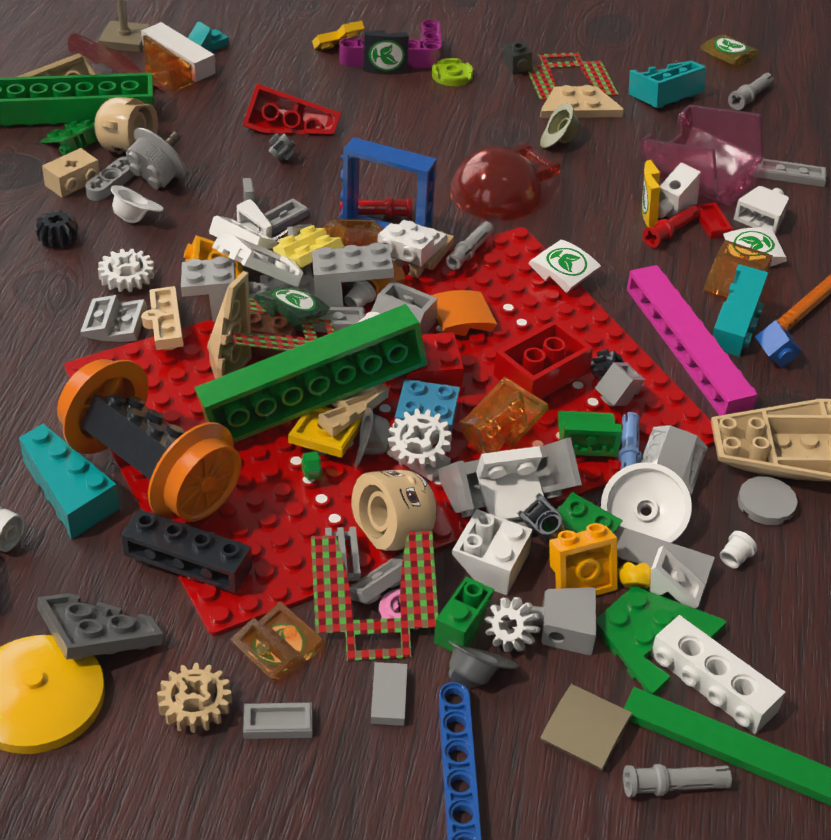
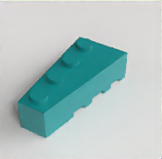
[19,424,120,540]

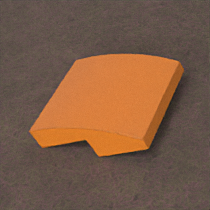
[431,290,497,336]

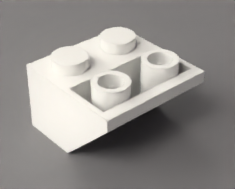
[452,509,533,595]

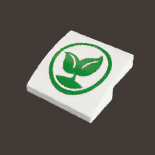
[723,227,787,269]
[528,240,601,293]

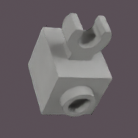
[595,362,645,406]

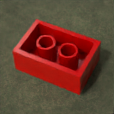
[493,319,593,405]

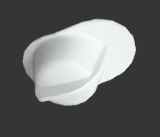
[111,185,163,223]

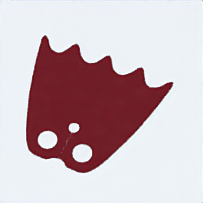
[68,33,165,92]

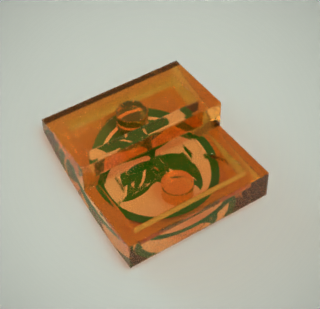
[230,601,325,682]

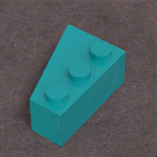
[629,61,706,108]
[712,264,768,357]

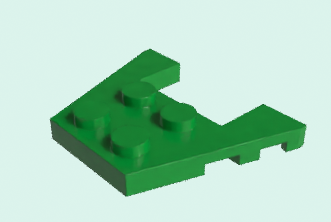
[596,586,727,696]

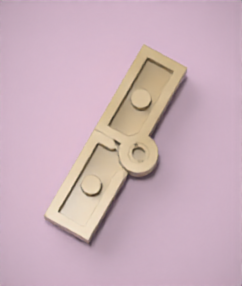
[141,286,183,350]

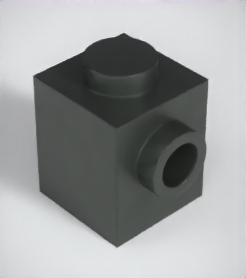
[504,40,533,75]

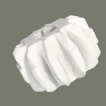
[485,597,541,652]

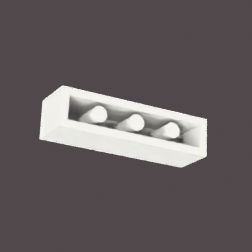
[141,22,216,82]

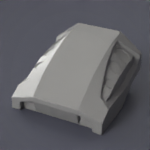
[640,425,708,497]

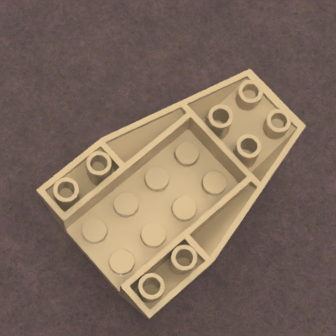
[711,399,831,482]

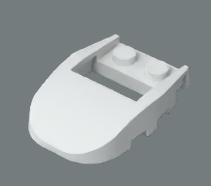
[212,232,303,287]

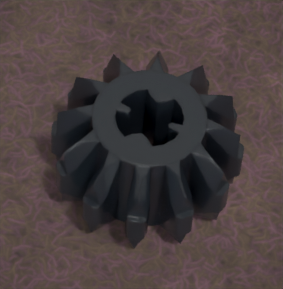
[35,210,79,249]

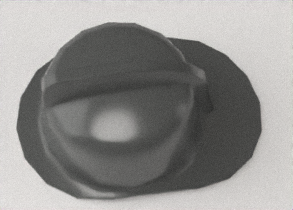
[354,407,392,468]
[449,640,518,688]

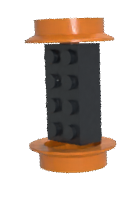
[57,359,241,522]

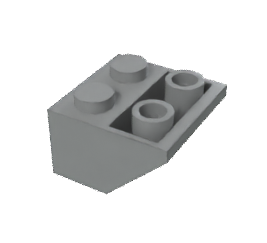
[371,280,438,335]

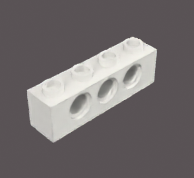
[651,615,785,734]

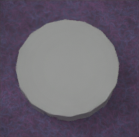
[737,477,798,525]

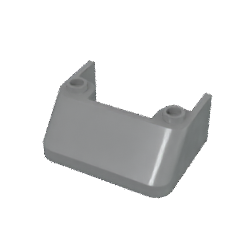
[437,437,582,518]

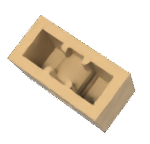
[42,148,100,197]

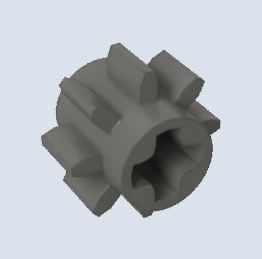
[268,133,296,161]

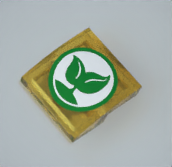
[700,35,758,65]

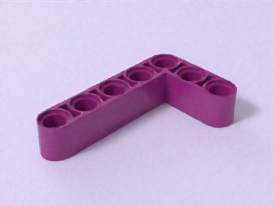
[339,20,442,68]

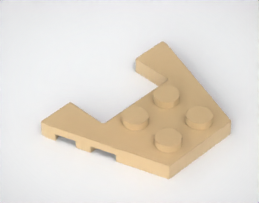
[319,383,388,437]

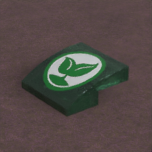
[253,284,330,327]

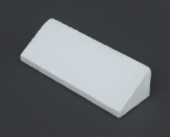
[209,216,277,250]

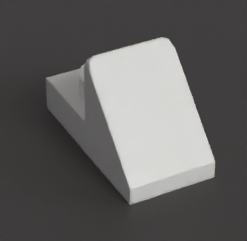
[650,546,705,608]

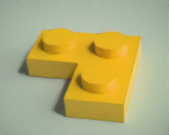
[312,21,365,50]

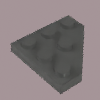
[37,593,163,660]

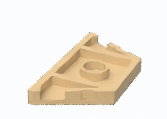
[540,85,623,118]

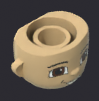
[95,97,158,154]
[352,470,436,551]

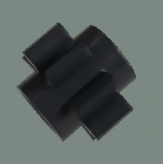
[590,349,624,382]

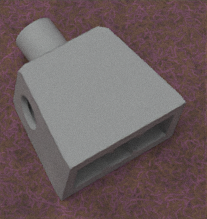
[529,587,596,655]

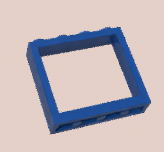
[340,137,437,241]

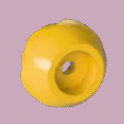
[618,562,652,589]

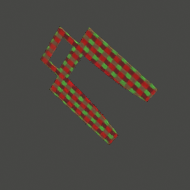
[528,52,619,100]
[224,295,335,351]
[311,531,438,661]

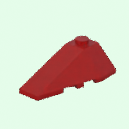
[242,83,341,135]

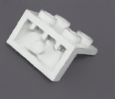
[476,446,544,521]

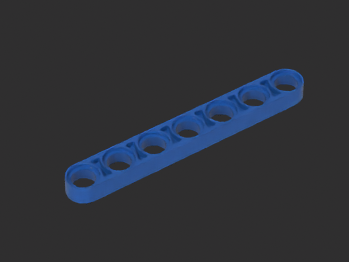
[438,682,481,840]

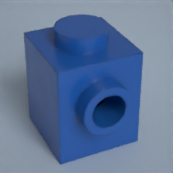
[755,320,802,368]

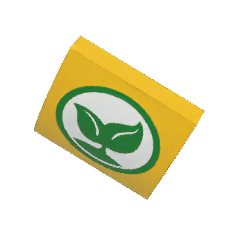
[642,160,660,227]

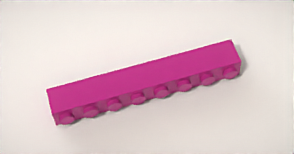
[627,265,758,416]

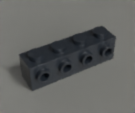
[121,509,252,594]

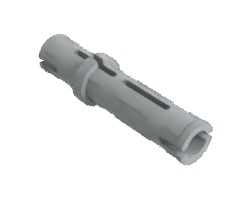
[446,221,494,270]

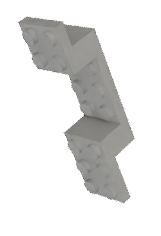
[181,243,394,322]

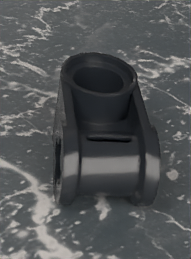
[517,493,572,545]

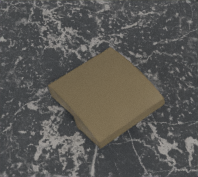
[540,684,632,772]

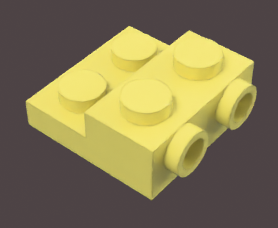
[272,225,344,267]

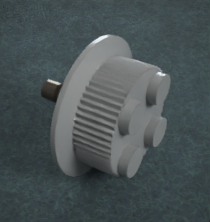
[126,128,187,190]

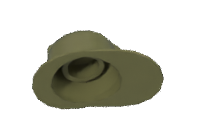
[540,103,579,148]

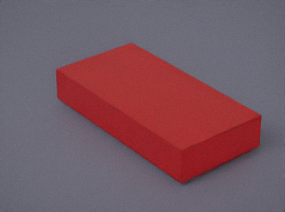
[694,202,734,239]

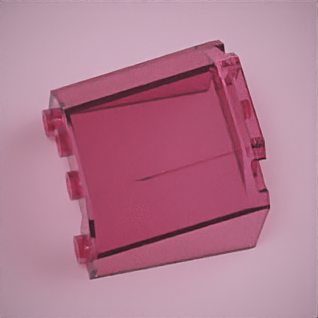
[640,104,764,206]

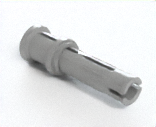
[728,73,774,110]
[623,764,732,798]

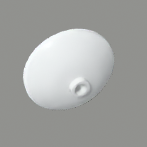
[601,463,691,543]

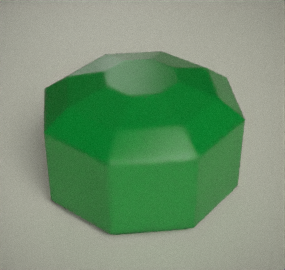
[301,451,322,480]

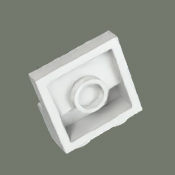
[378,220,447,266]

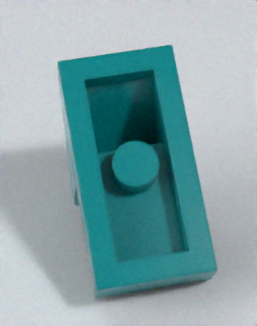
[188,21,229,52]

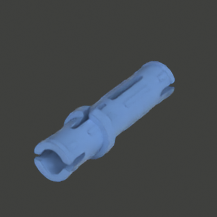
[619,412,642,469]

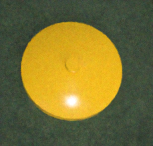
[0,635,105,754]

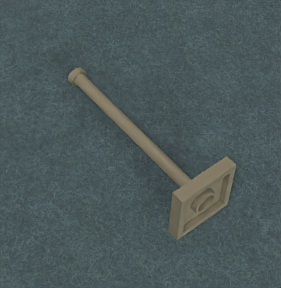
[98,0,150,52]

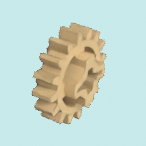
[157,663,232,733]

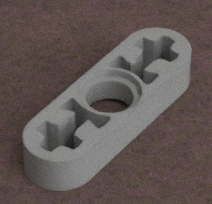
[85,157,135,201]

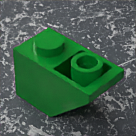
[434,577,494,652]

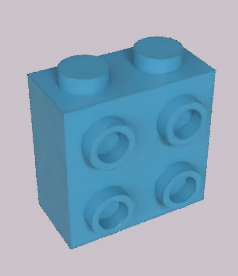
[394,379,460,444]

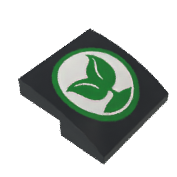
[363,30,409,75]

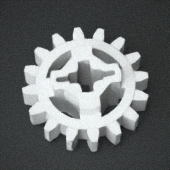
[98,249,154,292]
[388,409,452,471]

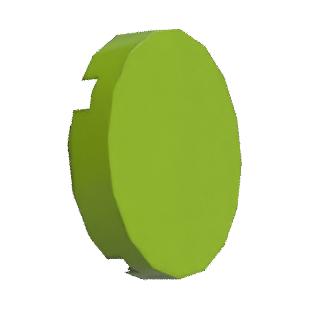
[432,58,473,87]

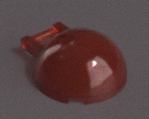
[450,143,560,221]

